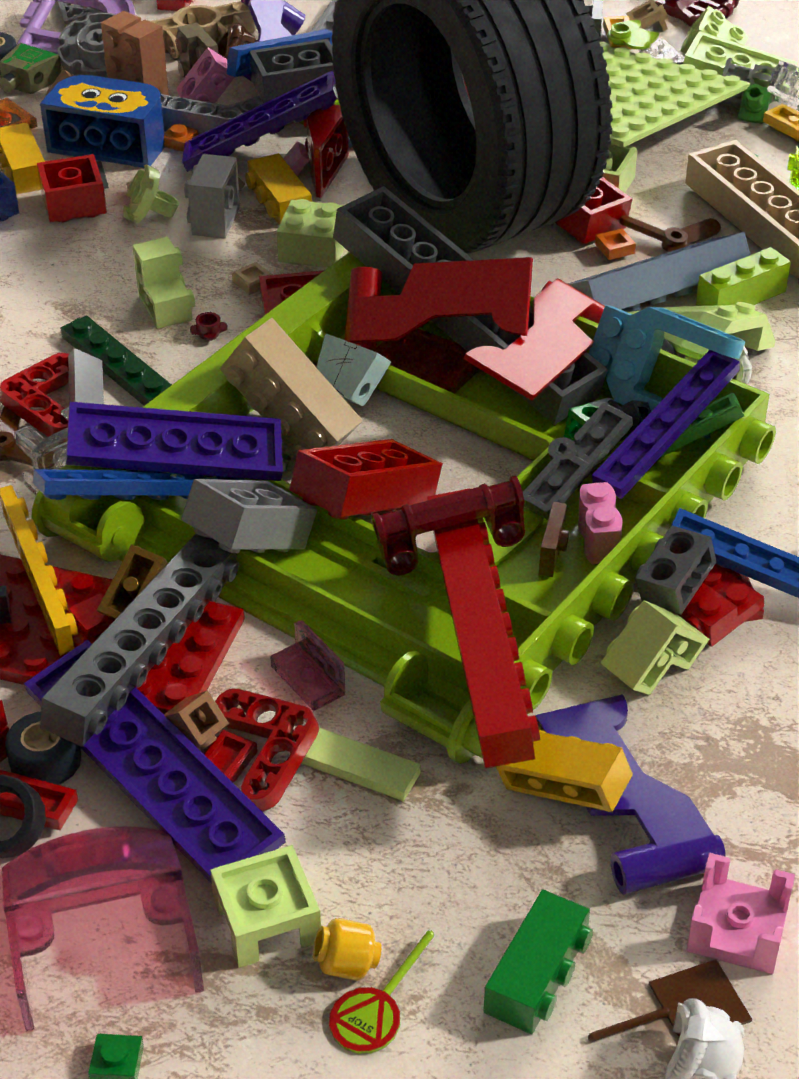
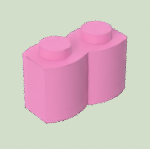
[578,482,622,565]

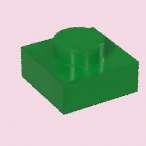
[88,1033,144,1079]

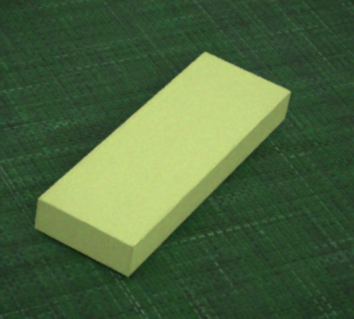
[301,728,421,801]

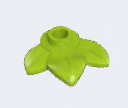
[608,20,659,49]

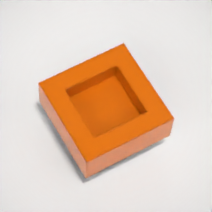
[164,124,198,152]
[595,228,636,260]

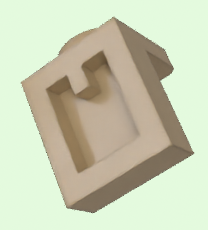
[626,0,668,31]

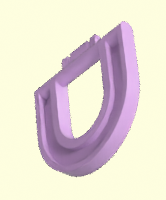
[16,0,135,54]

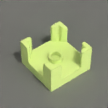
[210,845,321,968]

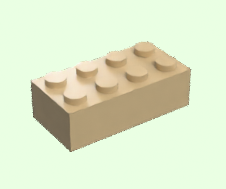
[220,318,363,457]

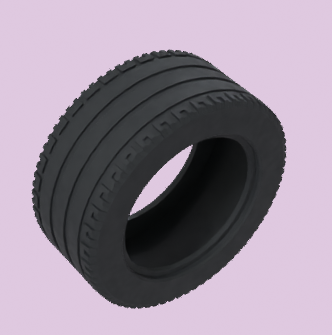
[332,0,613,254]

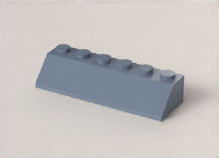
[568,232,750,312]

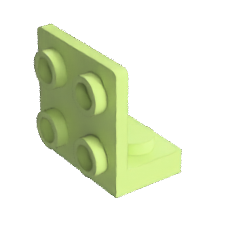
[680,6,748,55]

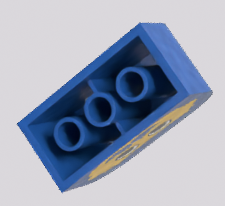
[40,75,165,168]

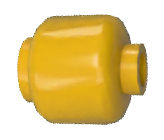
[313,918,382,981]

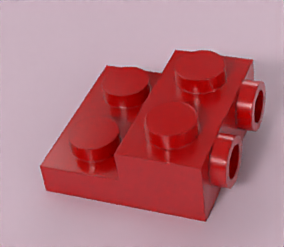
[673,564,764,647]

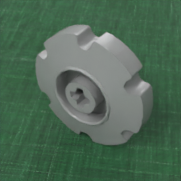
[57,13,116,77]

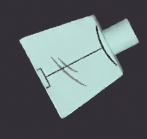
[317,334,391,406]

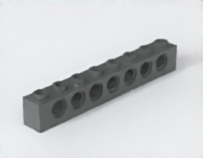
[40,534,240,747]

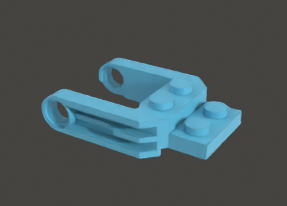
[589,305,745,438]

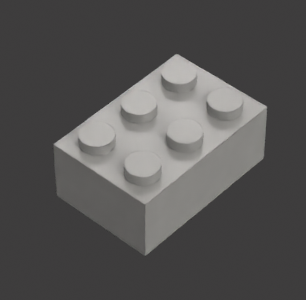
[181,479,318,553]

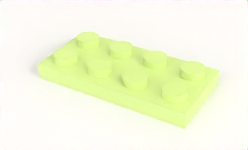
[683,31,798,96]

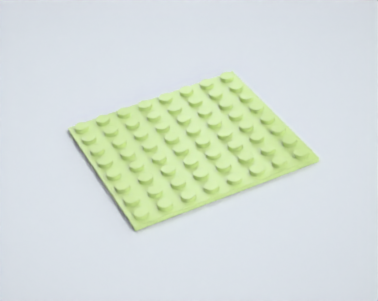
[600,42,750,147]

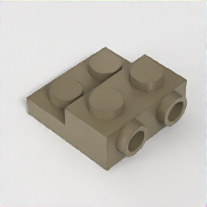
[176,22,218,78]

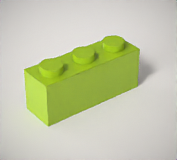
[696,247,791,306]

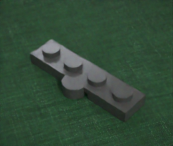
[523,402,633,520]

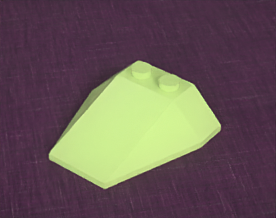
[628,302,775,360]

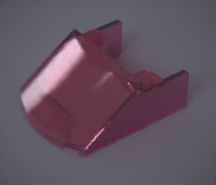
[2,826,204,1031]

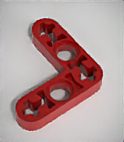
[0,353,69,441]
[215,688,319,811]

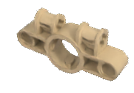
[150,1,257,59]

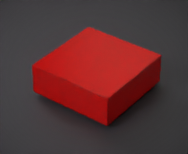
[68,593,115,639]

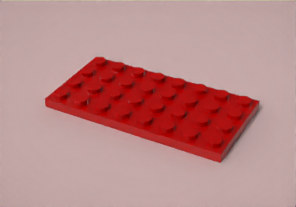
[0,554,245,715]

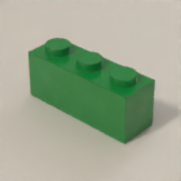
[483,889,593,1035]

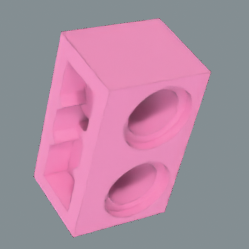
[176,47,235,103]

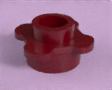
[190,312,227,341]

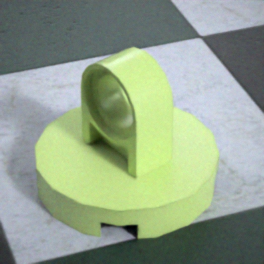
[123,164,179,223]

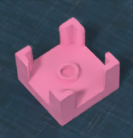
[686,853,795,974]

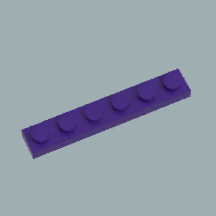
[592,350,740,499]

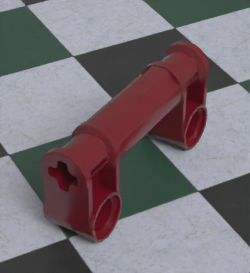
[371,476,525,576]

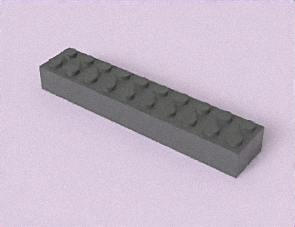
[333,186,608,425]

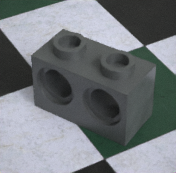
[635,526,717,615]

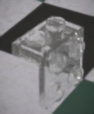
[767,60,799,111]

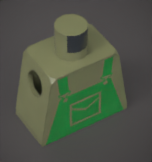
[0,43,62,94]

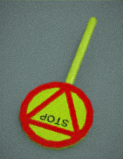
[329,930,434,1054]

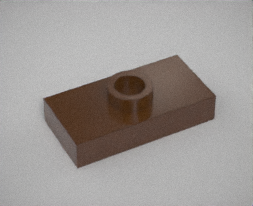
[539,502,569,577]

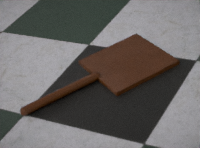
[588,959,752,1042]

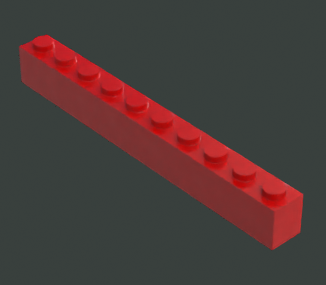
[427,488,540,769]

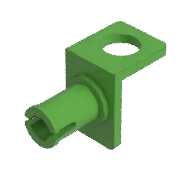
[738,84,772,124]

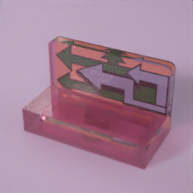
[270,620,345,712]

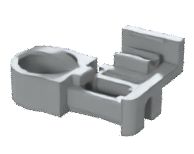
[719,58,778,108]

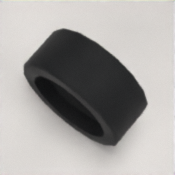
[0,775,46,858]

